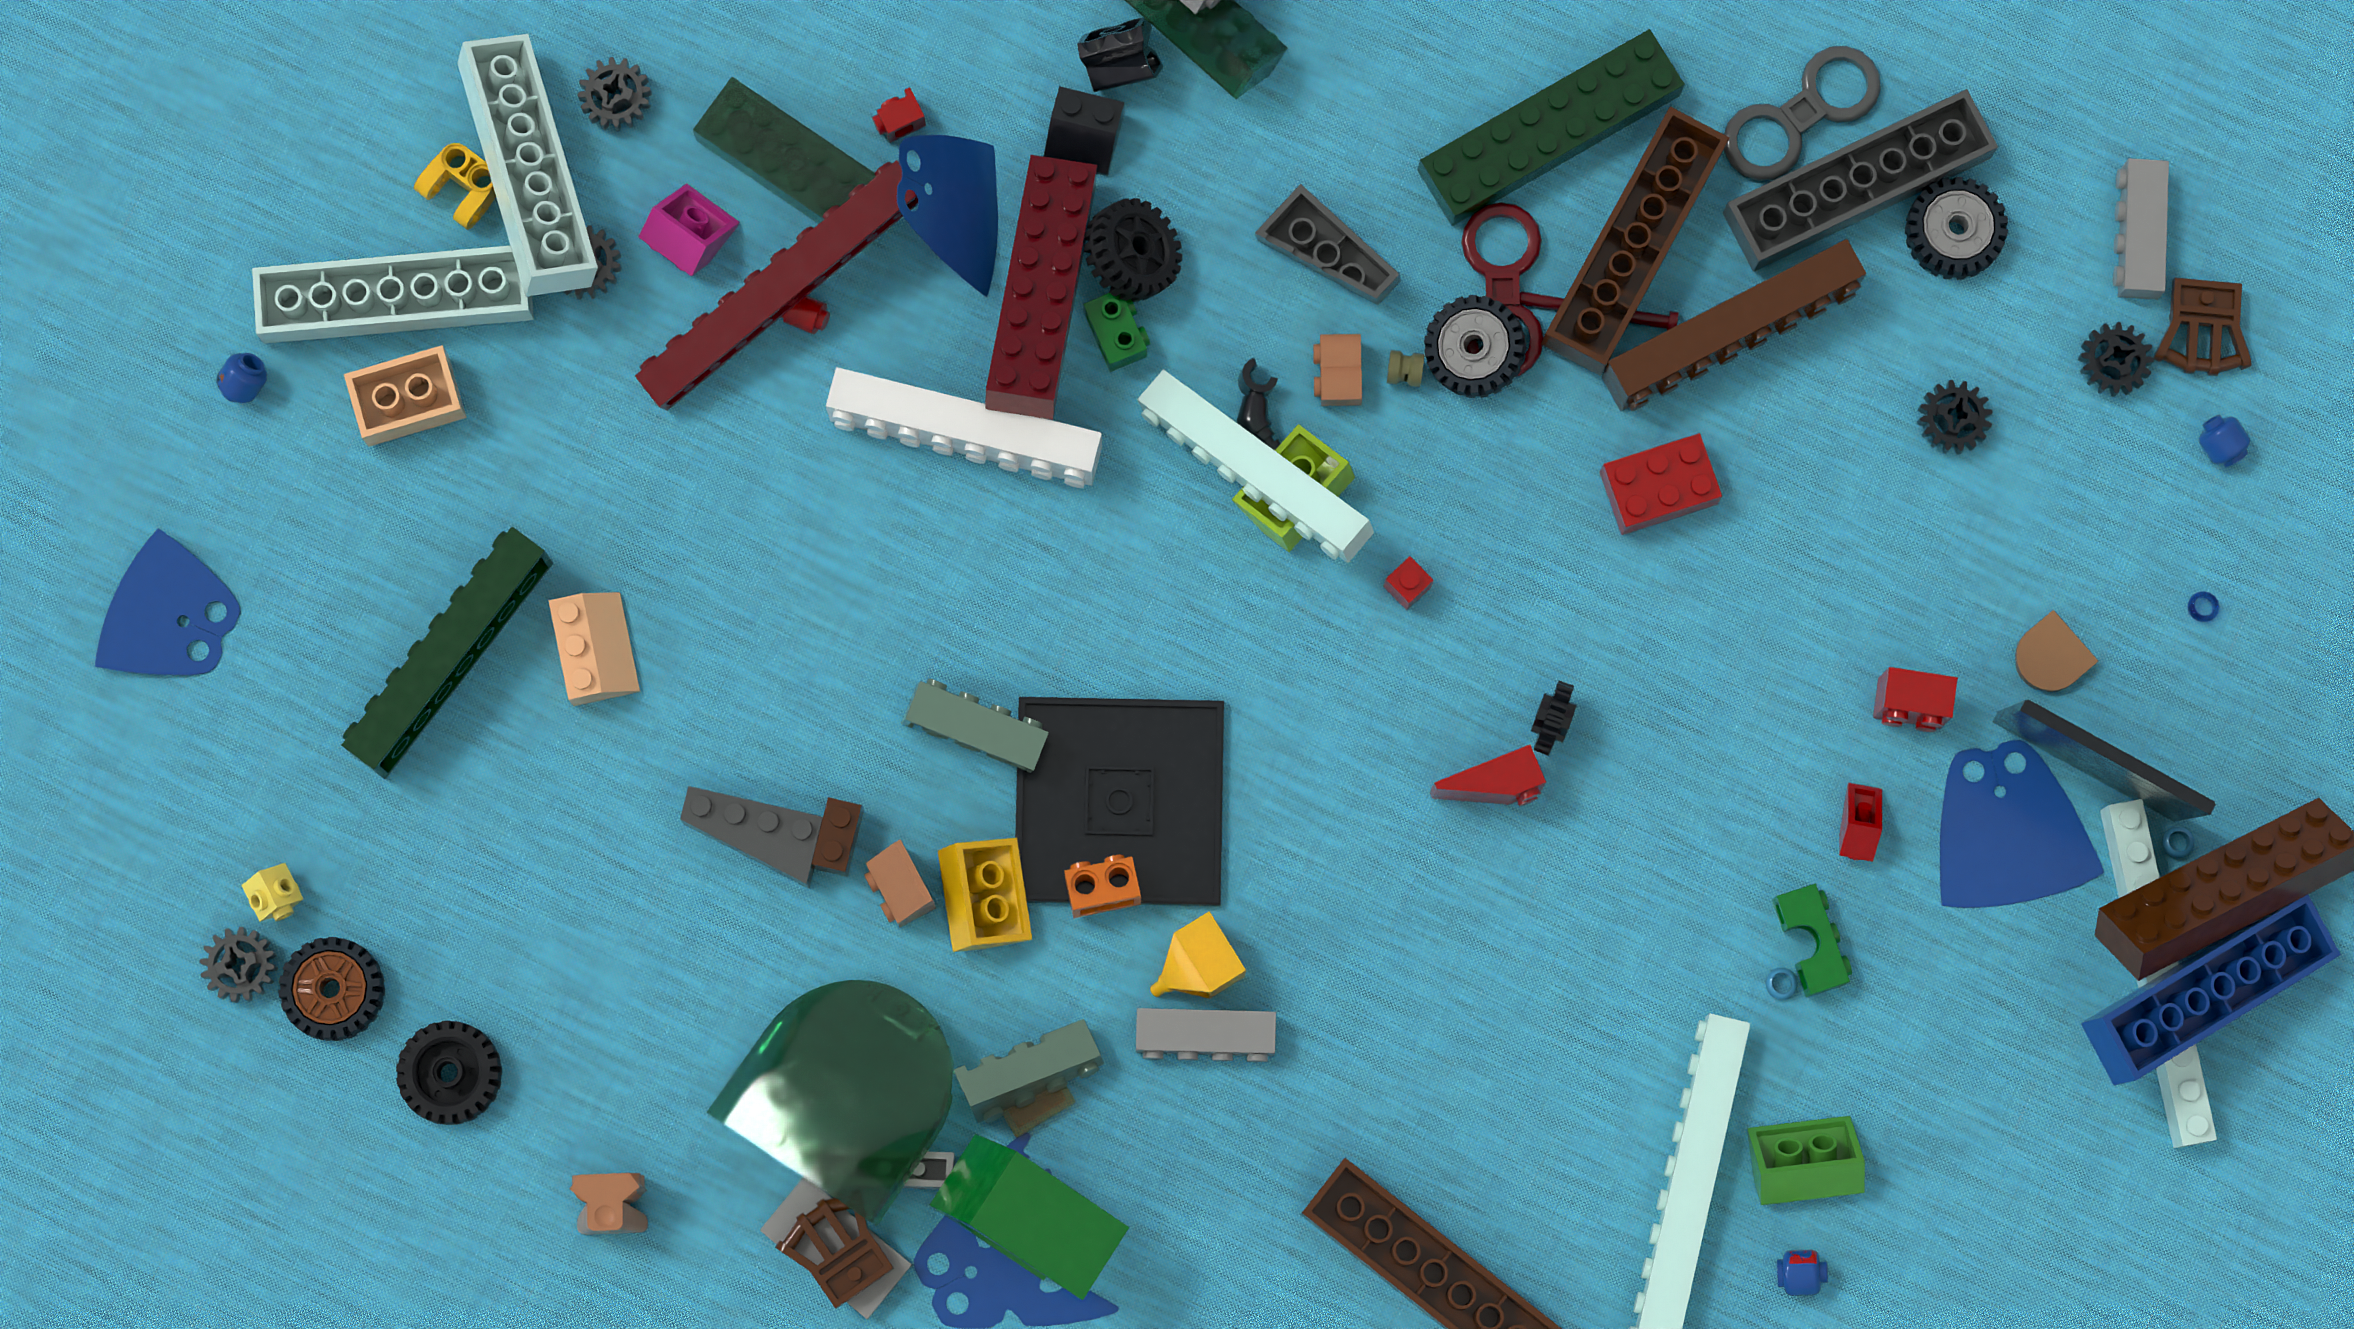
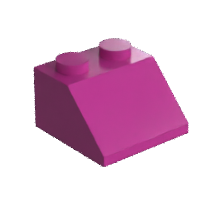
[638,183,740,276]

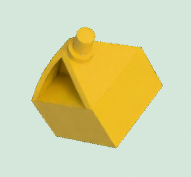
[1150,911,1246,999]

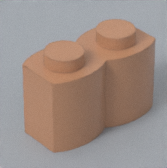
[1313,334,1362,406]

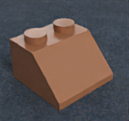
[864,839,936,928]

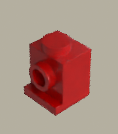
[871,87,926,143]

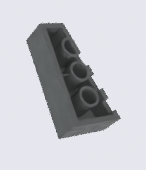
[1255,184,1401,305]
[680,786,823,888]

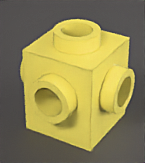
[241,863,303,922]

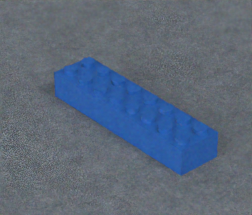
[2081,895,2341,1086]

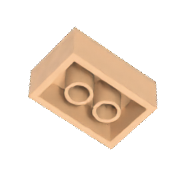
[344,345,467,447]

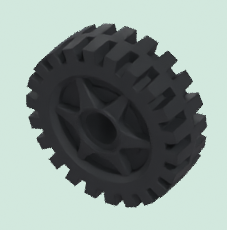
[1083,198,1182,302]
[396,1021,502,1125]

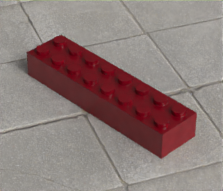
[985,155,1097,420]

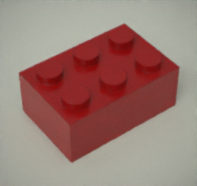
[1599,433,1722,535]

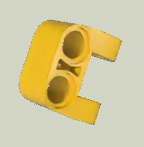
[414,143,496,230]

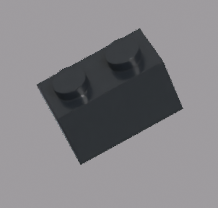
[1043,86,1125,176]

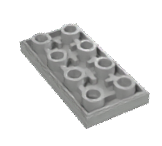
[760,1176,912,1320]

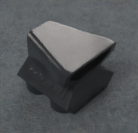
[1077,17,1163,92]

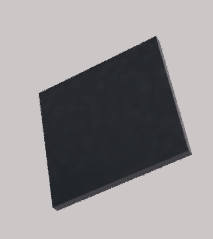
[1015,697,1224,906]
[1992,699,2216,822]

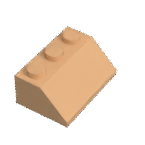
[548,592,640,706]

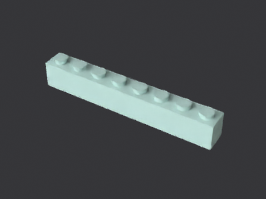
[1137,369,1374,563]

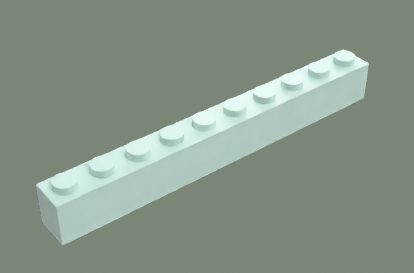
[2100,799,2217,1148]
[1629,1013,1750,1329]

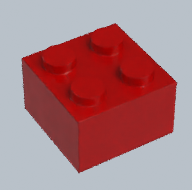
[1873,667,1958,732]

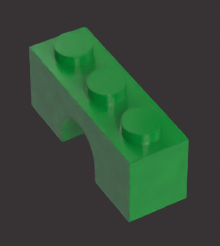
[1772,883,1852,998]

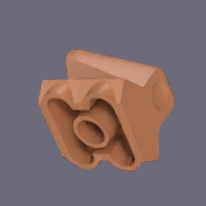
[570,1173,648,1235]

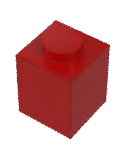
[1383,556,1434,610]

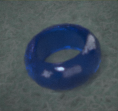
[2187,591,2220,622]

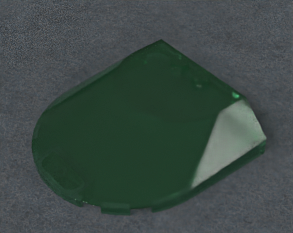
[706,980,955,1226]

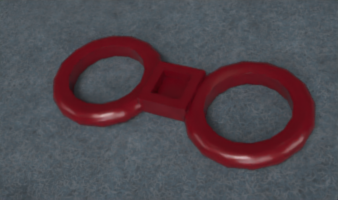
[1461,202,1544,377]

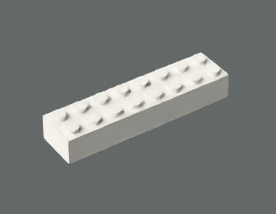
[826,367,1102,488]

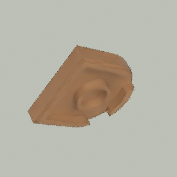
[2015,610,2098,692]

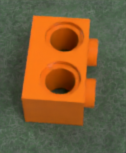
[1064,854,1141,919]

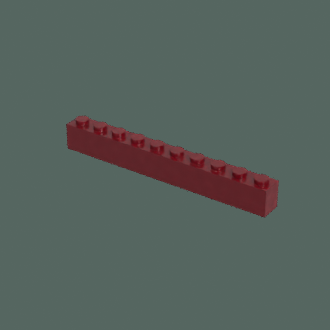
[635,160,918,411]

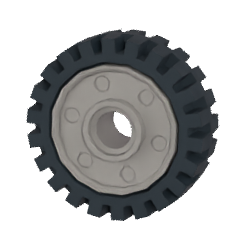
[1905,177,2008,280]
[1424,295,1526,398]

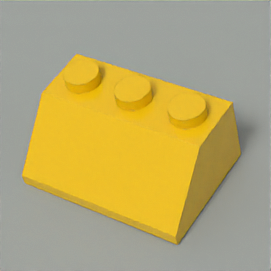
[937,838,1032,952]

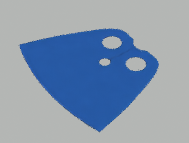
[95,528,240,675]

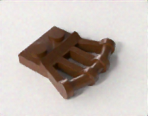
[2153,278,2251,376]
[775,1189,894,1309]

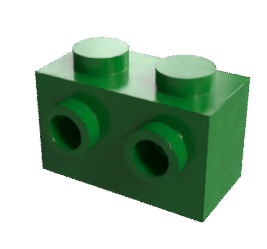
[1083,293,1151,372]

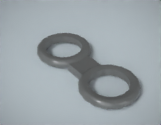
[1724,46,1881,181]

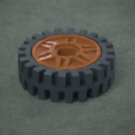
[278,937,385,1041]

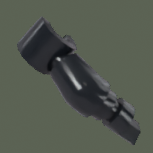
[1236,358,1281,451]

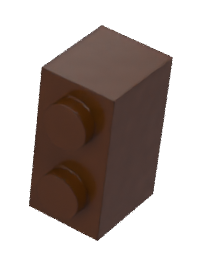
[812,797,864,877]

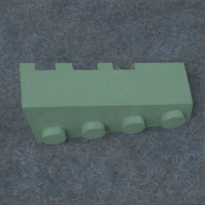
[901,678,1049,773]
[953,1019,1104,1123]

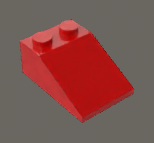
[1430,744,1546,806]

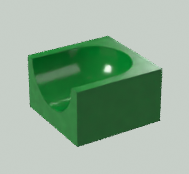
[929,1134,1129,1300]

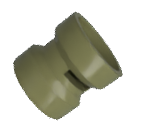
[1386,350,1424,387]

